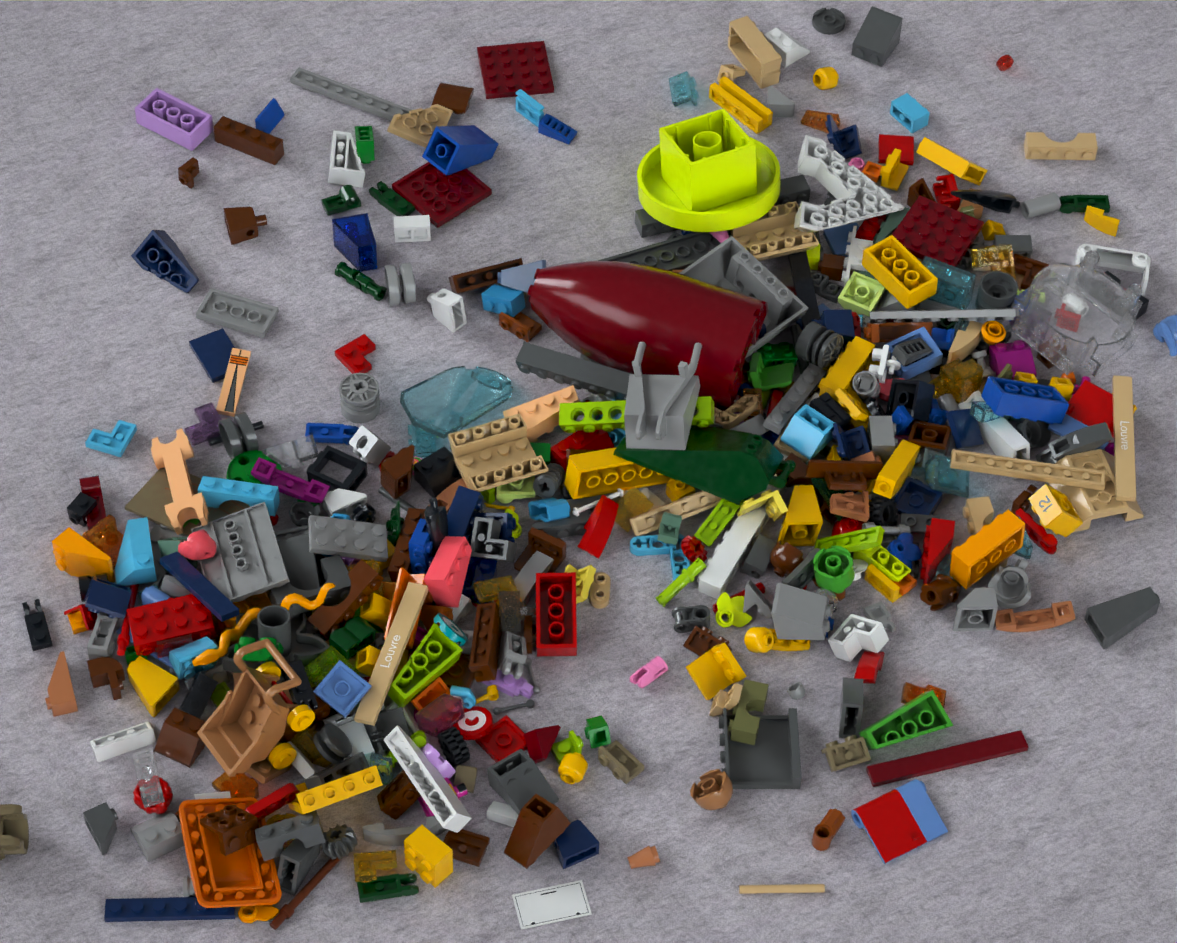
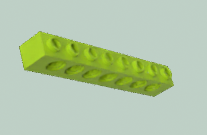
[559,396,714,433]

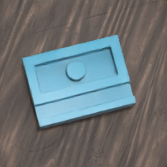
[516,89,544,127]

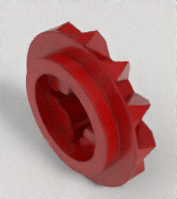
[681,535,708,562]

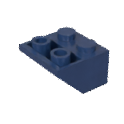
[85,576,132,620]

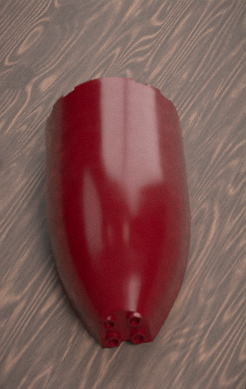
[527,261,768,411]

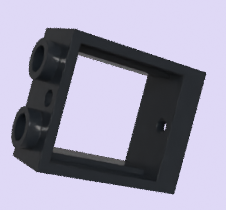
[306,445,368,492]

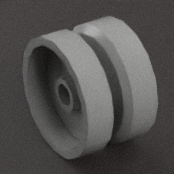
[384,262,416,306]

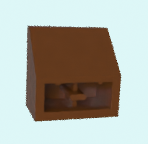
[381,444,415,500]

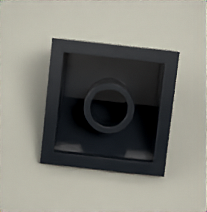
[886,379,935,422]
[414,446,462,498]

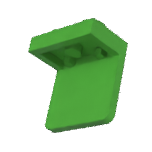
[747,352,794,392]

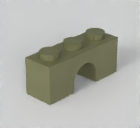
[728,679,769,746]

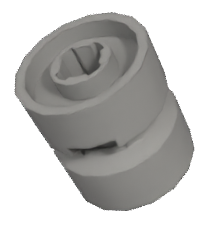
[852,371,881,400]

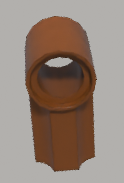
[812,808,846,851]

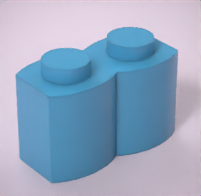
[528,497,570,522]

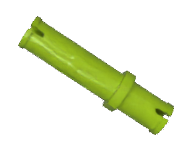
[655,558,707,607]

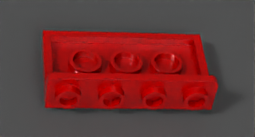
[126,594,216,656]

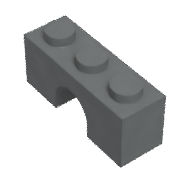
[255,810,326,861]

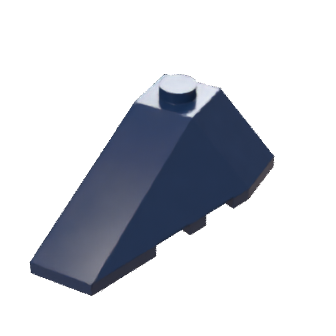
[131,230,199,293]

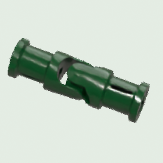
[335,262,387,301]

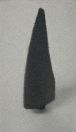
[951,190,1020,214]
[424,498,448,557]

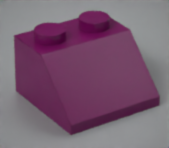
[989,340,1037,380]

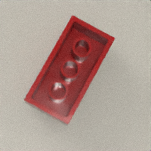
[536,572,577,657]

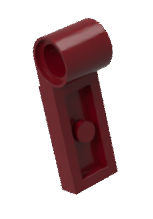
[79,475,108,531]

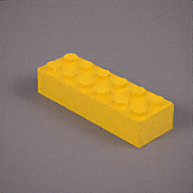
[564,447,671,500]

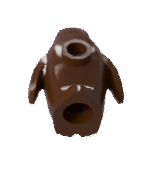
[920,573,962,611]

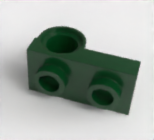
[321,185,361,216]

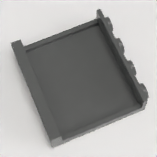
[719,708,802,789]

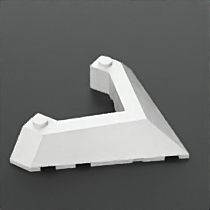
[794,135,905,232]

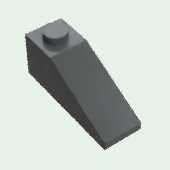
[304,752,369,789]

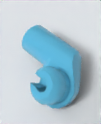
[450,685,476,709]

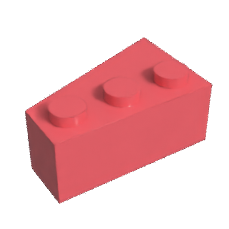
[423,536,472,608]

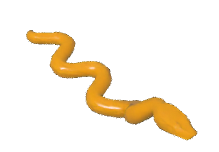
[192,583,335,666]

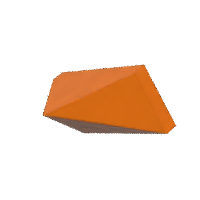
[411,677,450,717]

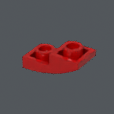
[854,651,884,684]

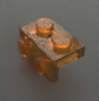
[212,772,259,799]

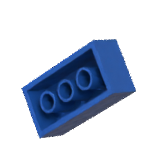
[981,376,1069,424]

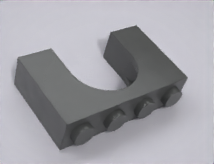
[266,554,351,616]

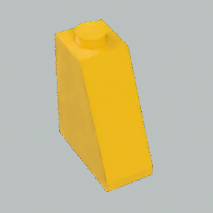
[127,655,180,717]

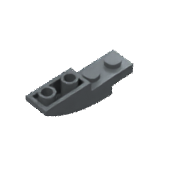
[1035,422,1113,464]

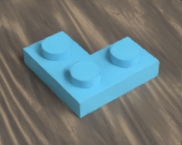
[85,420,137,457]

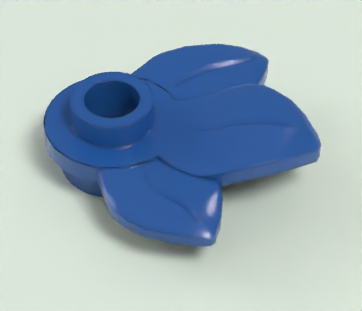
[887,533,922,570]

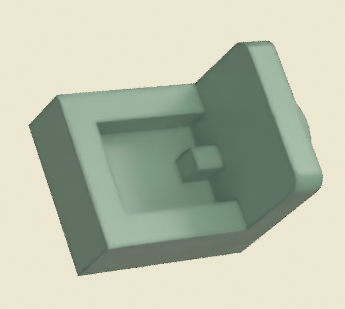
[657,512,682,545]

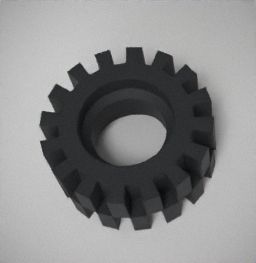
[867,497,898,527]
[437,726,470,767]

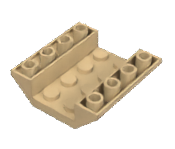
[730,201,819,261]
[448,413,548,492]
[1048,449,1144,533]

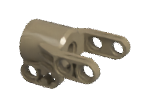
[0,804,29,860]

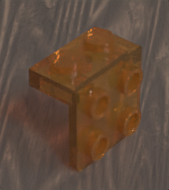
[82,514,124,570]

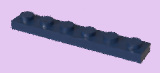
[104,897,236,922]

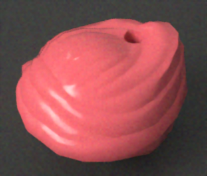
[178,529,217,560]

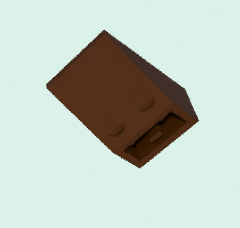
[504,794,571,869]

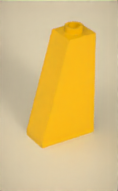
[916,137,988,186]
[873,439,920,499]

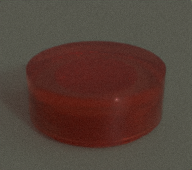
[996,54,1014,71]

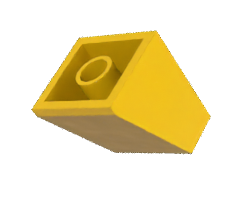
[777,485,823,546]

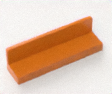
[384,568,426,649]

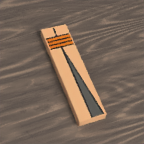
[216,348,251,417]

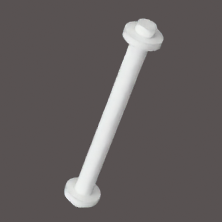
[572,488,625,517]

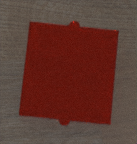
[155,634,194,658]

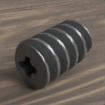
[533,463,566,499]

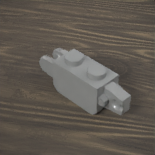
[498,629,527,680]

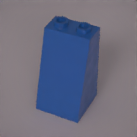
[422,125,499,175]

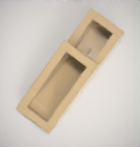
[946,321,983,367]

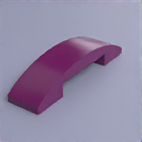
[251,457,330,503]

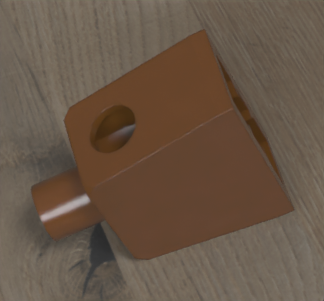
[223,207,267,245]

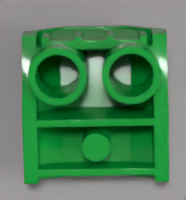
[234,637,284,662]

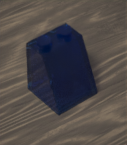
[332,213,377,272]

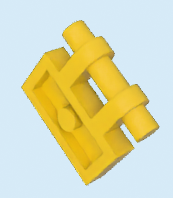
[834,388,871,425]

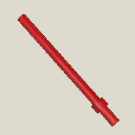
[117,584,139,656]

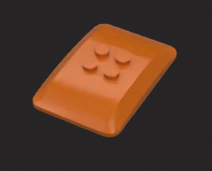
[179,797,282,908]

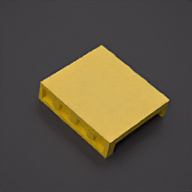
[288,765,383,814]

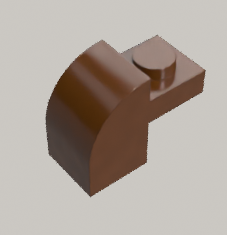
[87,657,125,700]

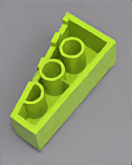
[387,623,463,708]

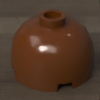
[770,540,804,578]

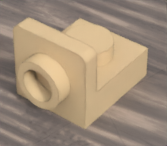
[717,64,746,82]

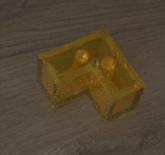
[970,244,1016,280]
[939,358,984,403]

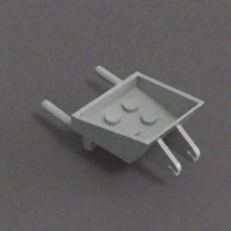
[624,342,702,450]

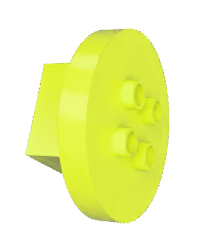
[637,108,781,232]

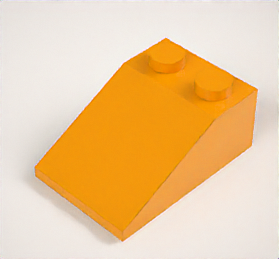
[52,527,115,583]

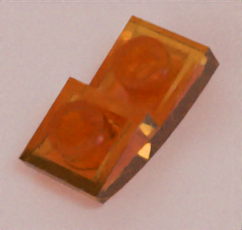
[901,682,947,708]

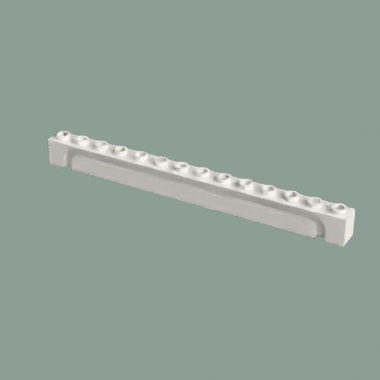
[697,392,819,599]

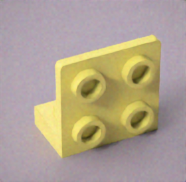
[737,489,788,522]

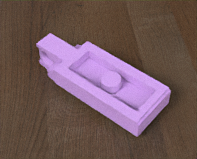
[482,667,534,699]

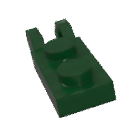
[369,181,415,216]
[1059,195,1110,214]
[357,873,419,903]

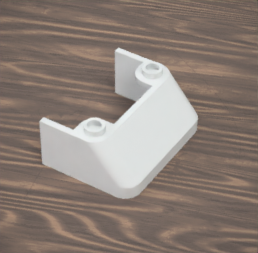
[1071,244,1151,296]

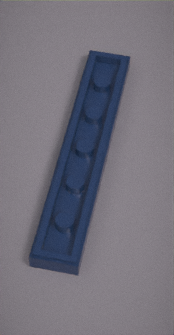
[160,551,240,622]

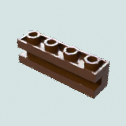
[469,602,504,682]

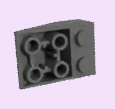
[487,749,559,814]

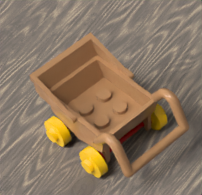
[197,639,315,777]

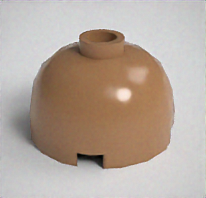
[690,769,733,811]

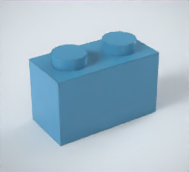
[481,284,526,317]

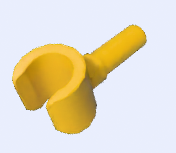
[475,685,499,705]

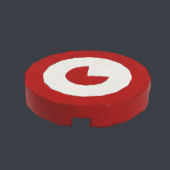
[452,706,493,740]

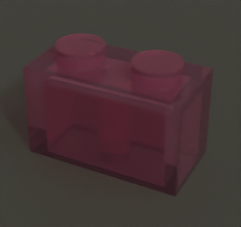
[415,693,465,737]

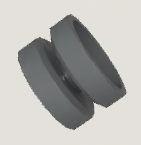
[218,412,259,460]

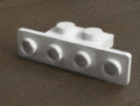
[841,225,873,287]

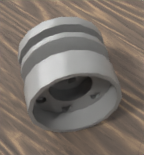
[339,373,380,423]

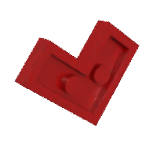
[335,334,376,374]

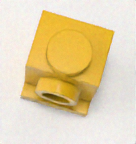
[666,478,695,502]

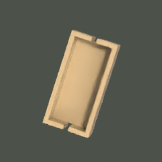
[728,16,782,89]

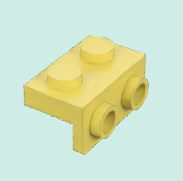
[564,564,596,604]

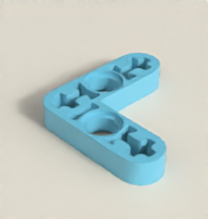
[630,534,690,581]

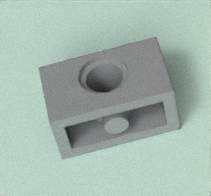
[349,425,391,466]

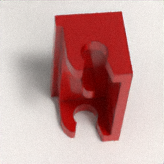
[932,173,961,210]

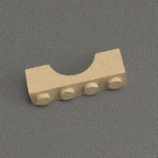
[1024,132,1098,160]
[962,496,1008,571]

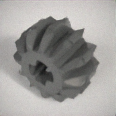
[321,824,358,860]

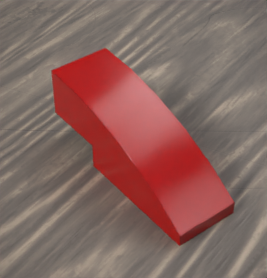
[577,495,619,559]

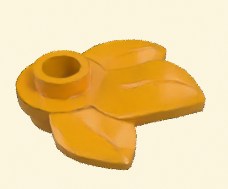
[238,905,279,923]

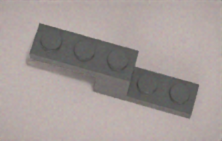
[532,493,624,538]

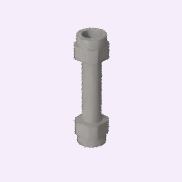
[862,522,910,536]

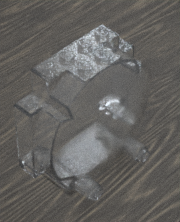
[1011,250,1143,377]

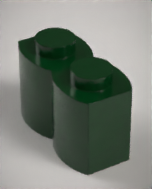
[329,616,376,660]

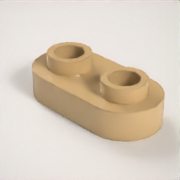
[590,572,611,609]

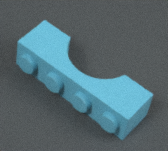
[198,476,280,516]

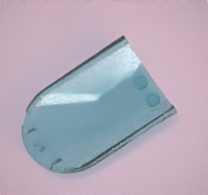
[400,366,513,439]

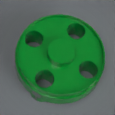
[226,450,282,484]

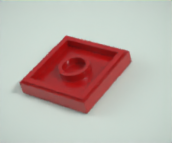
[878,134,914,166]
[475,715,527,763]

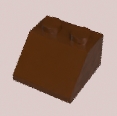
[908,420,951,456]
[154,707,206,768]

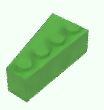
[859,690,954,750]

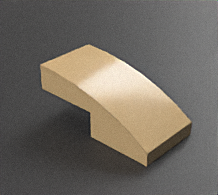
[709,683,743,717]

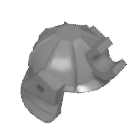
[988,559,1032,609]

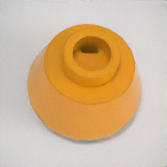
[981,321,1006,345]

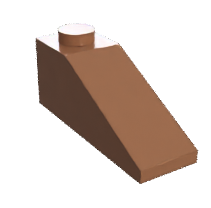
[45,651,78,717]

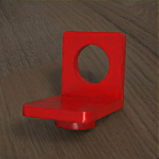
[64,604,98,631]

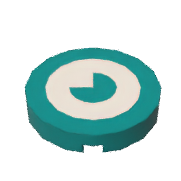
[433,613,468,646]

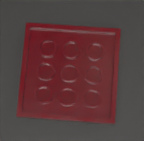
[477,41,554,99]
[392,162,492,228]
[892,195,984,272]

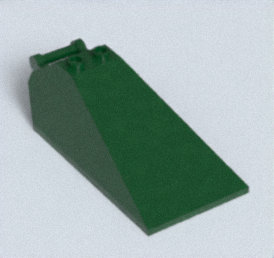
[613,425,796,505]

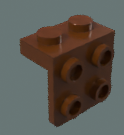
[514,527,566,573]
[200,805,259,856]

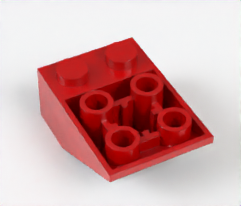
[920,518,955,585]

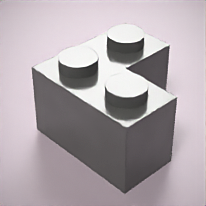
[471,517,517,563]

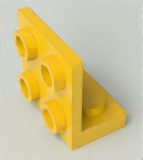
[686,642,747,700]

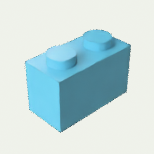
[890,93,930,133]

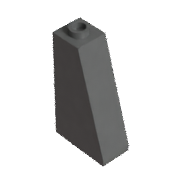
[1085,587,1160,650]

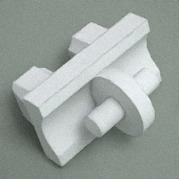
[869,345,901,383]

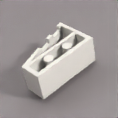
[328,130,365,188]

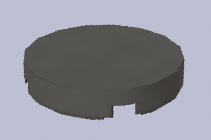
[812,8,846,35]

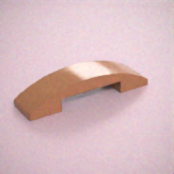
[995,601,1075,632]

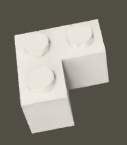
[828,614,889,662]

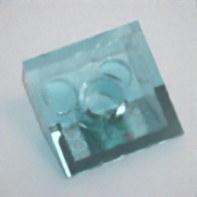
[924,454,970,498]

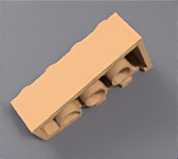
[502,385,580,443]

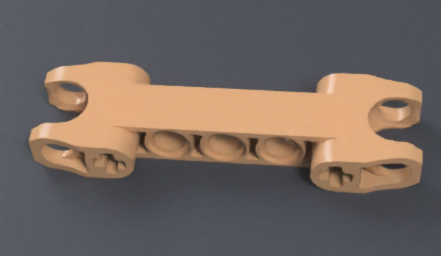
[151,428,209,535]

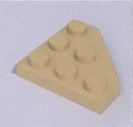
[387,104,453,148]

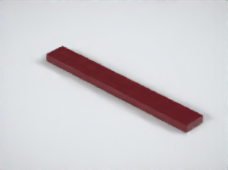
[866,730,1029,787]

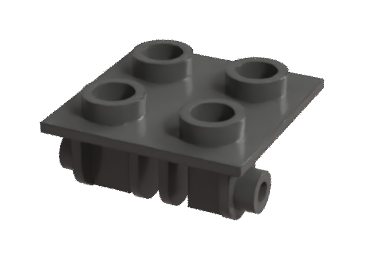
[364,707,411,758]

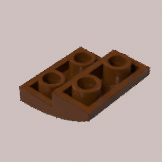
[432,83,474,114]

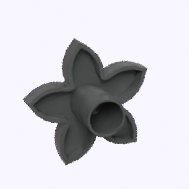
[223,605,331,684]

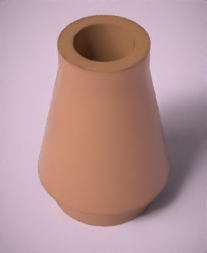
[627,846,660,869]

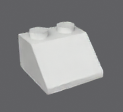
[764,28,810,68]

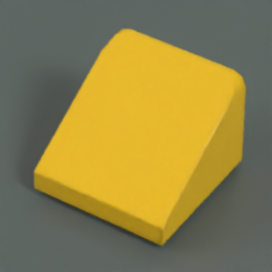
[981,220,1006,241]

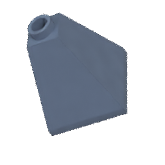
[497,260,546,294]

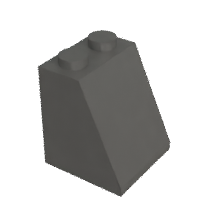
[851,6,903,67]

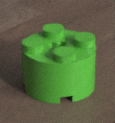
[813,546,855,593]

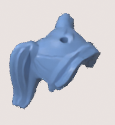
[1153,315,1177,356]

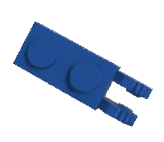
[305,423,359,445]

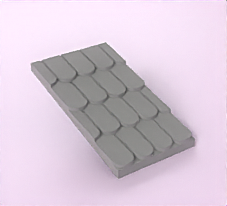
[191,502,290,603]

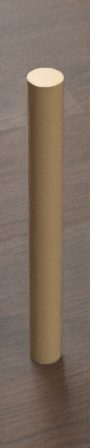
[739,884,825,894]

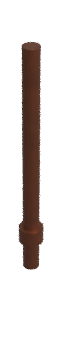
[270,839,358,930]

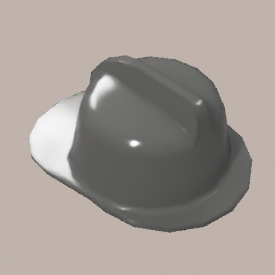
[1015,418,1051,448]

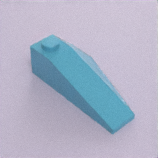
[115,517,157,586]

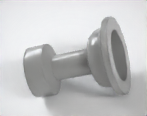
[972,350,996,380]

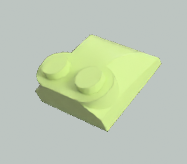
[838,271,886,317]
[496,476,535,504]

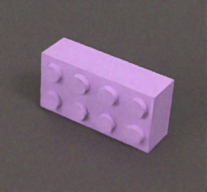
[135,88,213,151]

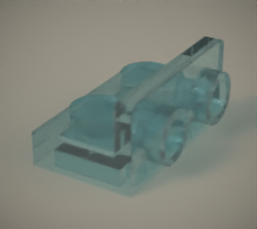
[669,71,699,107]
[408,417,436,457]

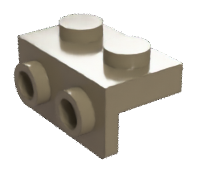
[598,740,644,784]

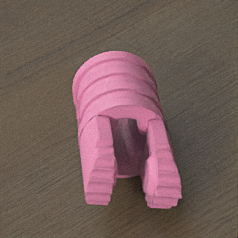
[629,656,668,688]

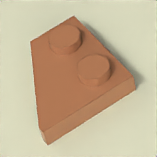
[830,490,869,523]

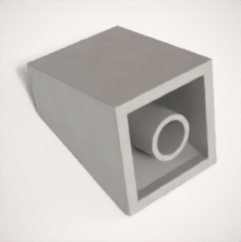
[771,583,832,640]

